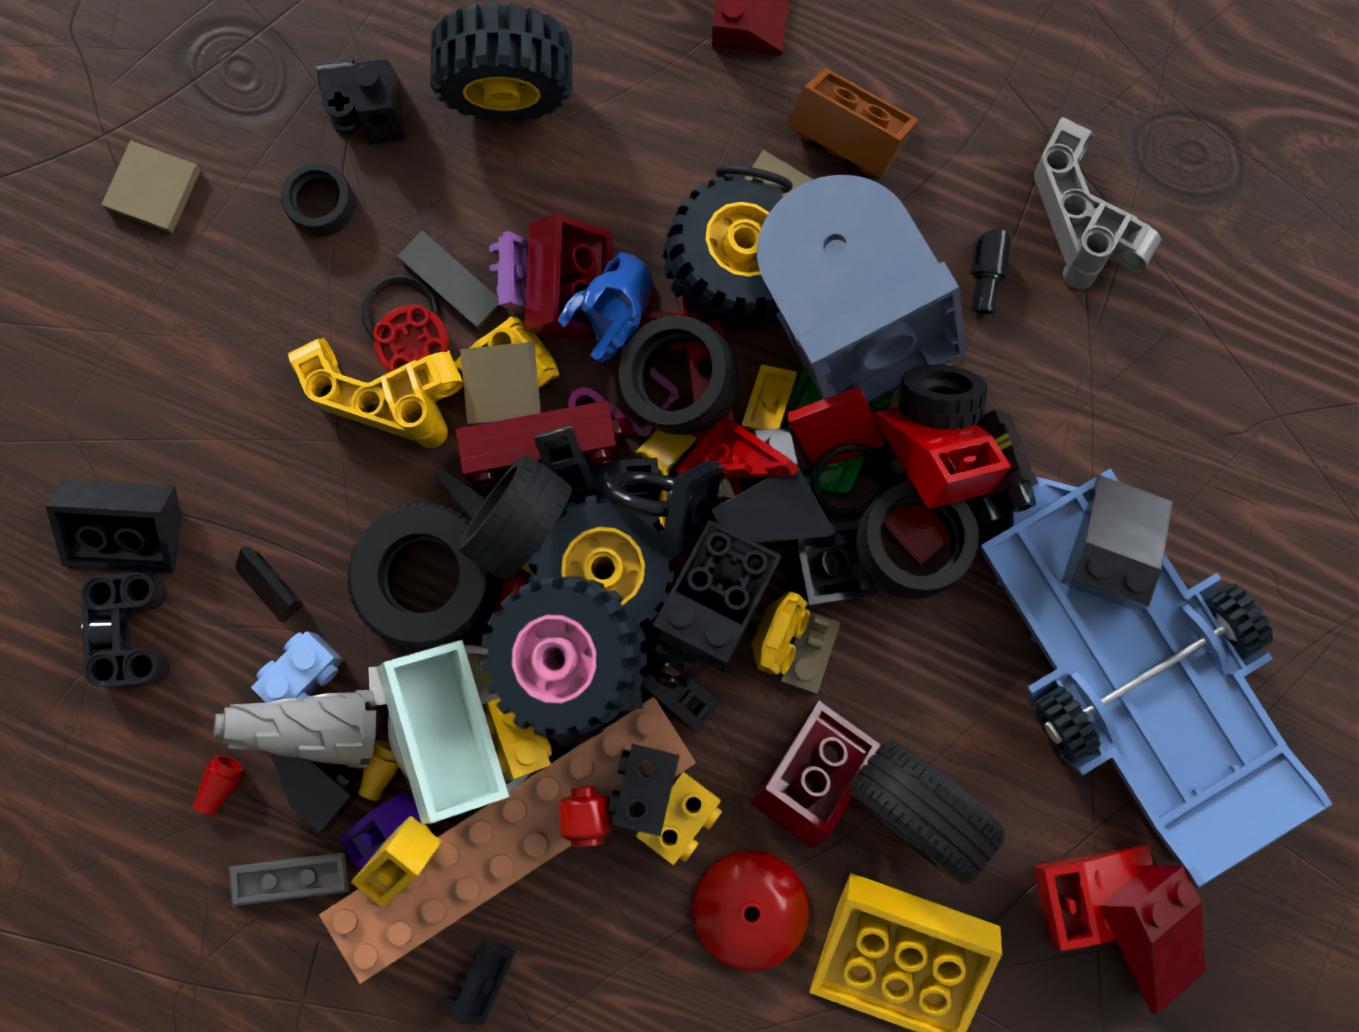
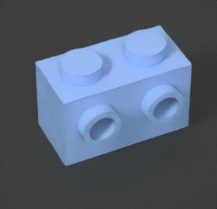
[251,631,344,703]

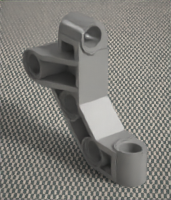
[1034,117,1162,290]

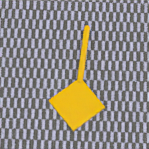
[636,429,697,528]

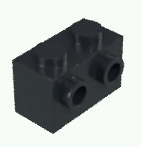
[607,743,680,836]

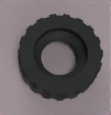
[898,364,988,430]

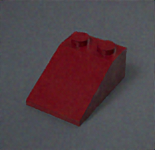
[750,701,881,849]
[1099,865,1206,1014]

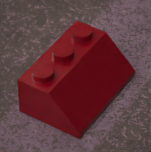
[712,0,790,55]
[524,213,613,339]

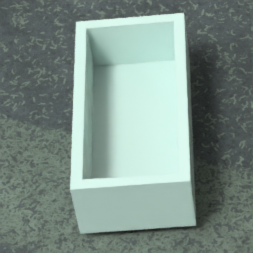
[376,640,509,824]

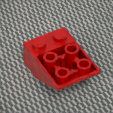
[873,407,1011,510]
[1033,845,1153,951]

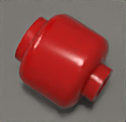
[558,786,612,847]

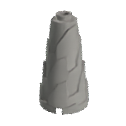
[214,690,376,768]

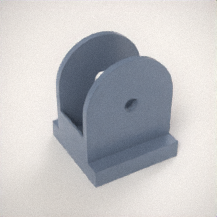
[757,175,966,404]

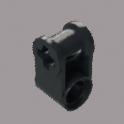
[316,58,361,133]

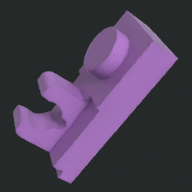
[489,231,528,314]

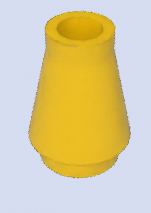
[358,740,400,801]

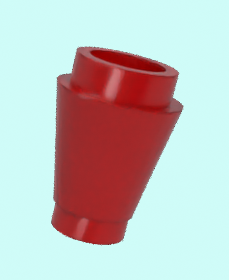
[193,755,244,816]

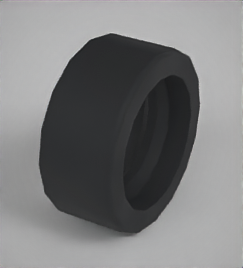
[281,162,355,236]

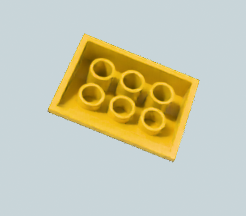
[810,873,1002,1032]

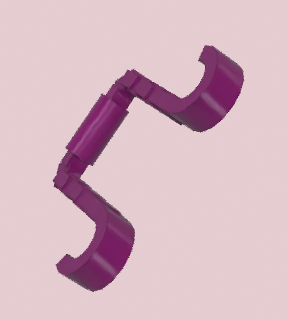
[568,326,679,437]

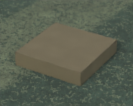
[101,140,201,234]
[460,342,541,424]

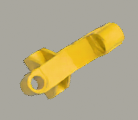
[288,338,464,449]

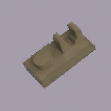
[780,612,840,694]

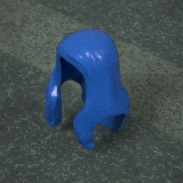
[558,252,653,363]

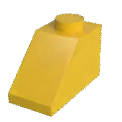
[351,816,442,907]

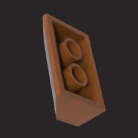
[787,68,918,178]

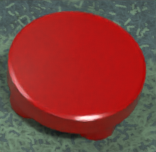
[373,305,449,372]

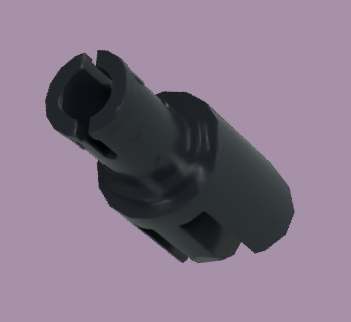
[970,228,1011,314]

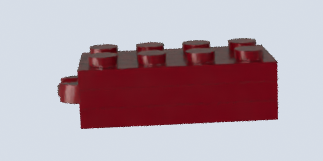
[455,400,633,491]

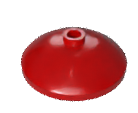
[692,850,809,971]

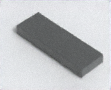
[397,230,501,331]
[229,852,351,906]

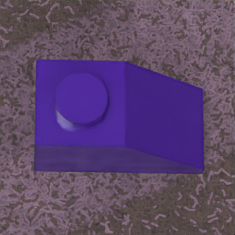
[339,790,426,871]

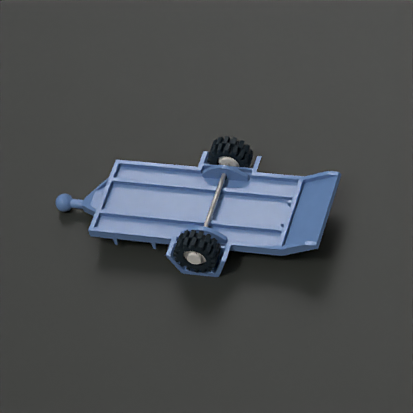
[978,468,1332,889]

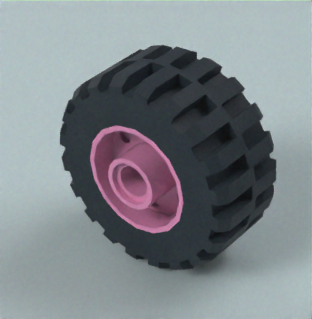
[480,576,647,739]

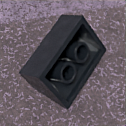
[46,479,181,573]

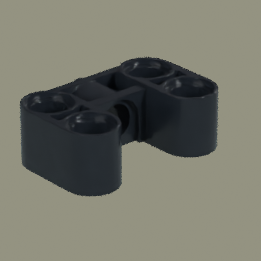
[81,572,170,688]

